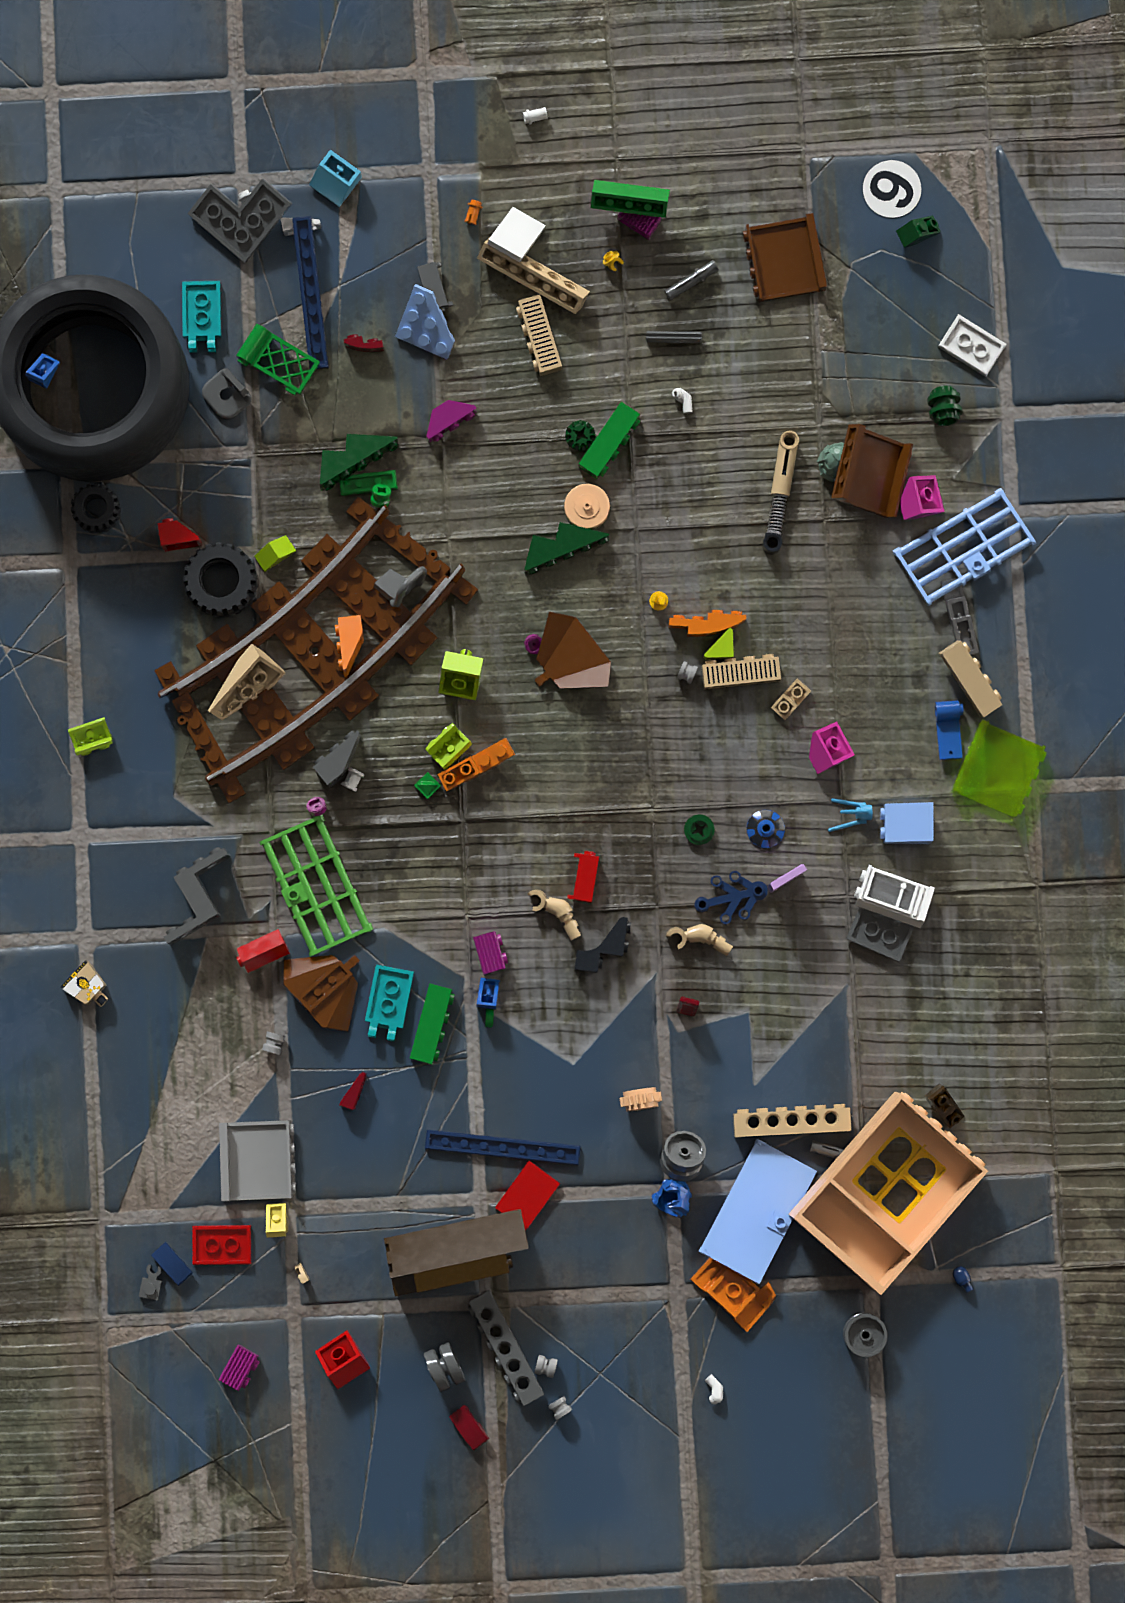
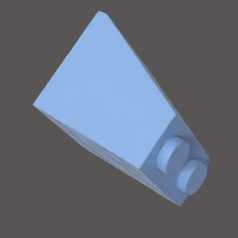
[880,802,933,844]

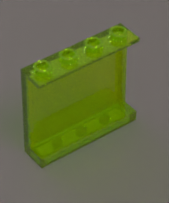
[951,719,1047,818]

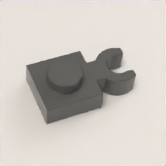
[139,1264,162,1300]

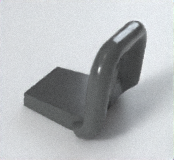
[202,368,252,419]
[374,566,427,608]

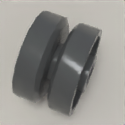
[660,1131,706,1181]
[843,1313,887,1357]
[424,1342,466,1392]

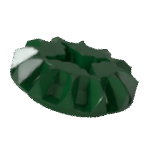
[565,420,596,451]
[684,814,715,845]

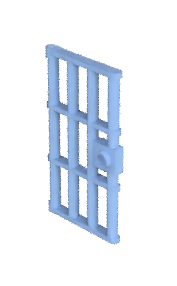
[893,488,1036,606]

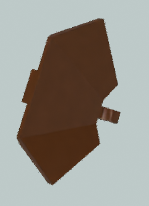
[535,612,611,689]
[283,955,360,1032]

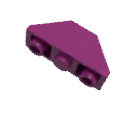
[427,400,477,443]

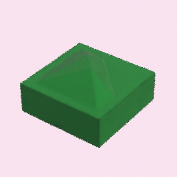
[414,772,441,799]

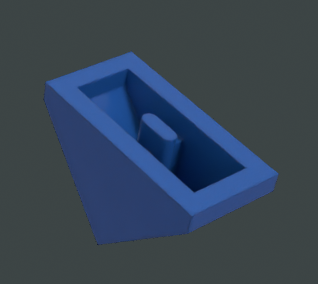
[25,353,60,389]
[476,978,500,1010]

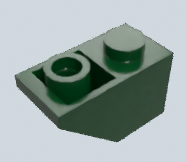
[896,215,941,247]

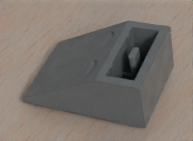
[313,730,361,788]

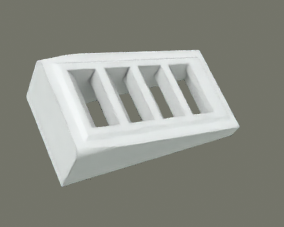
[281,217,321,236]

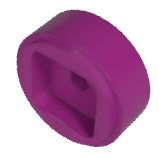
[524,634,542,654]
[306,797,327,816]

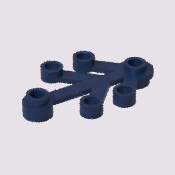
[694,871,768,924]

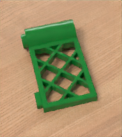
[236,324,320,396]

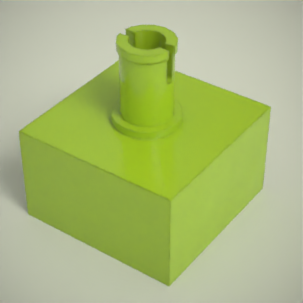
[438,649,483,700]

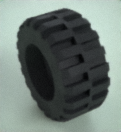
[183,542,258,618]

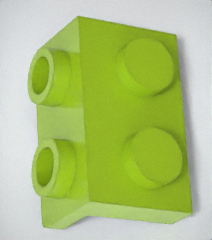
[68,717,113,756]
[425,723,472,770]

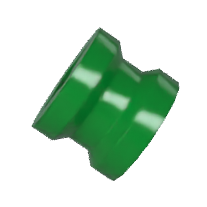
[370,484,391,508]

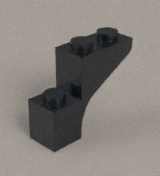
[575,917,631,973]

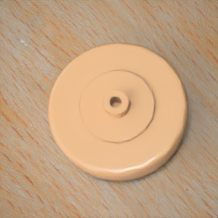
[564,484,610,530]

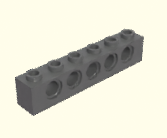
[468,1290,544,1406]

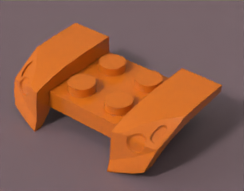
[690,1258,776,1332]

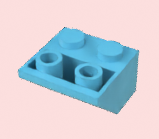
[309,150,362,207]

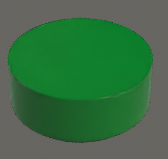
[485,1008,494,1028]

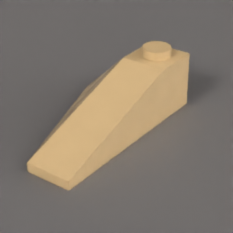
[208,644,285,720]

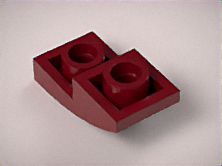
[343,334,384,352]
[449,1405,489,1450]

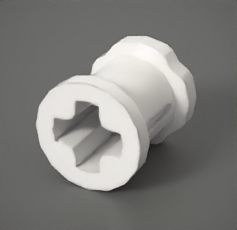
[341,767,364,792]

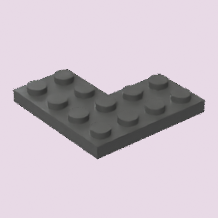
[188,179,293,263]

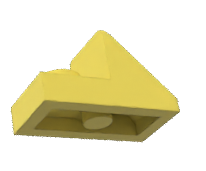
[266,1203,288,1238]

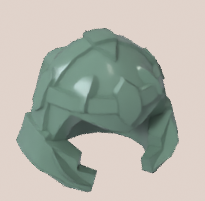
[817,442,844,482]

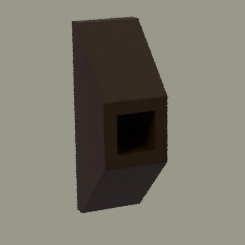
[924,1084,964,1128]

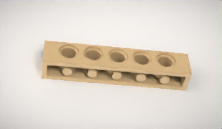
[477,239,590,314]
[733,1104,851,1137]

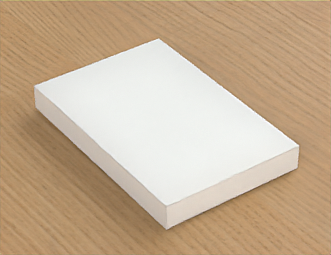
[487,207,546,262]
[938,314,1007,377]

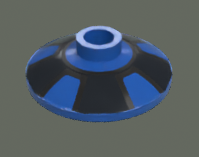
[746,810,785,848]

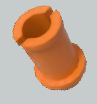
[464,200,483,225]

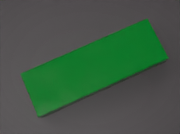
[339,470,398,496]

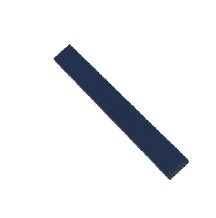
[292,216,329,370]
[425,1130,581,1165]

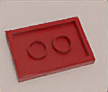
[495,1161,560,1230]
[192,1225,251,1265]

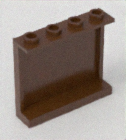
[743,213,827,302]
[831,424,913,518]

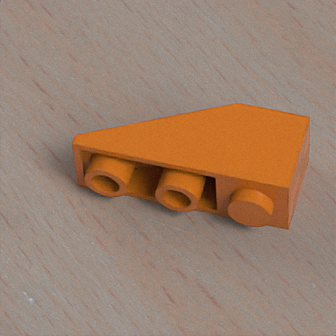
[335,615,364,677]

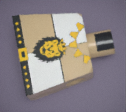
[60,960,109,1007]

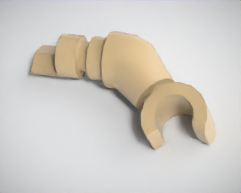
[527,889,581,940]
[666,924,733,956]

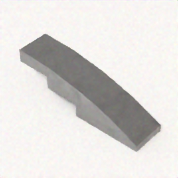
[940,578,979,655]

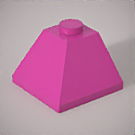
[900,475,945,520]
[809,722,855,774]

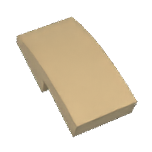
[771,678,811,720]

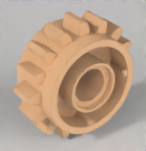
[619,1087,662,1112]

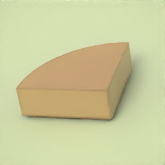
[294,1263,310,1283]

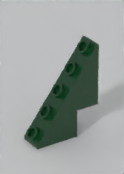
[320,434,399,491]
[524,522,609,575]

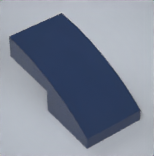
[151,1242,193,1286]

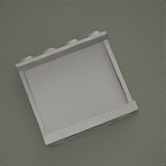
[219,1120,296,1201]

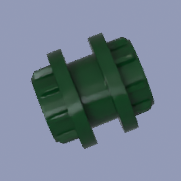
[927,386,963,426]

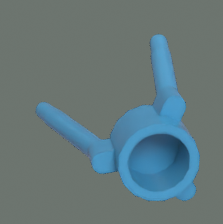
[828,798,873,832]

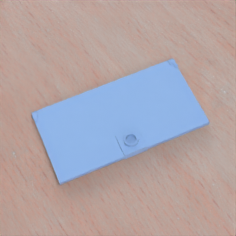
[699,1139,817,1284]

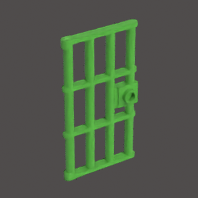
[259,814,373,957]

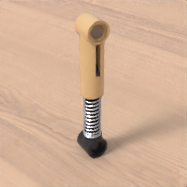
[762,431,799,555]

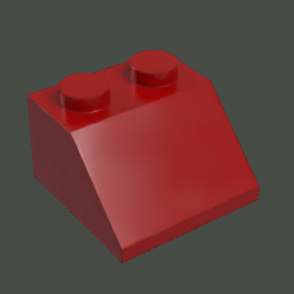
[157,518,203,552]
[315,1330,370,1389]

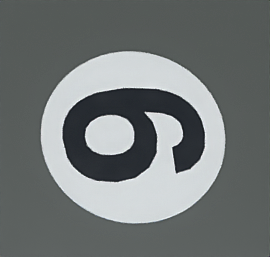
[863,160,921,218]

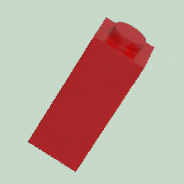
[567,851,599,903]
[236,929,290,973]

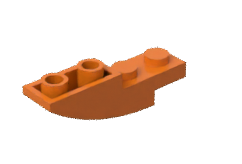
[669,610,746,637]
[437,738,515,791]

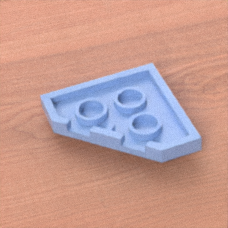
[395,284,455,359]

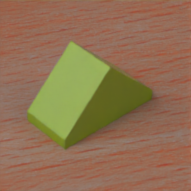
[254,535,296,572]
[703,628,734,660]

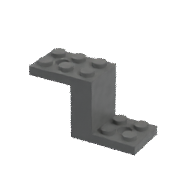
[164,847,231,945]

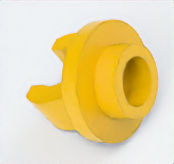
[603,251,624,271]
[649,591,668,611]

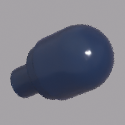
[952,1266,973,1293]

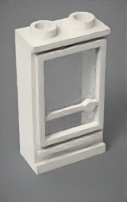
[854,865,935,928]

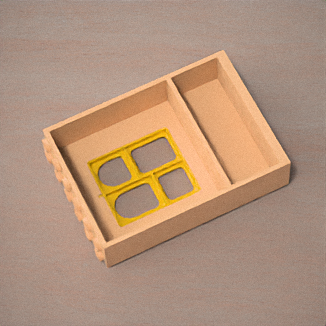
[788,1092,988,1295]

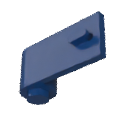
[935,700,963,760]

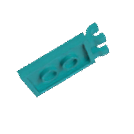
[182,281,221,353]
[365,965,414,1042]

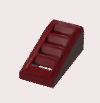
[676,996,699,1017]
[339,1072,367,1110]

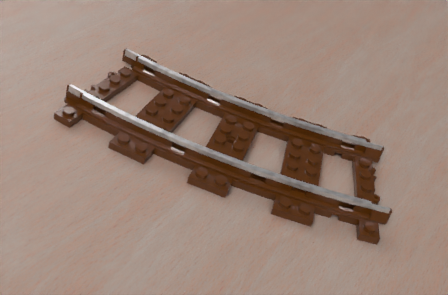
[154,497,478,803]

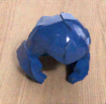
[652,1179,692,1218]

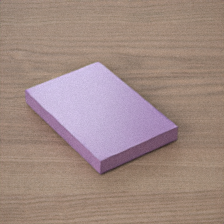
[767,864,807,893]

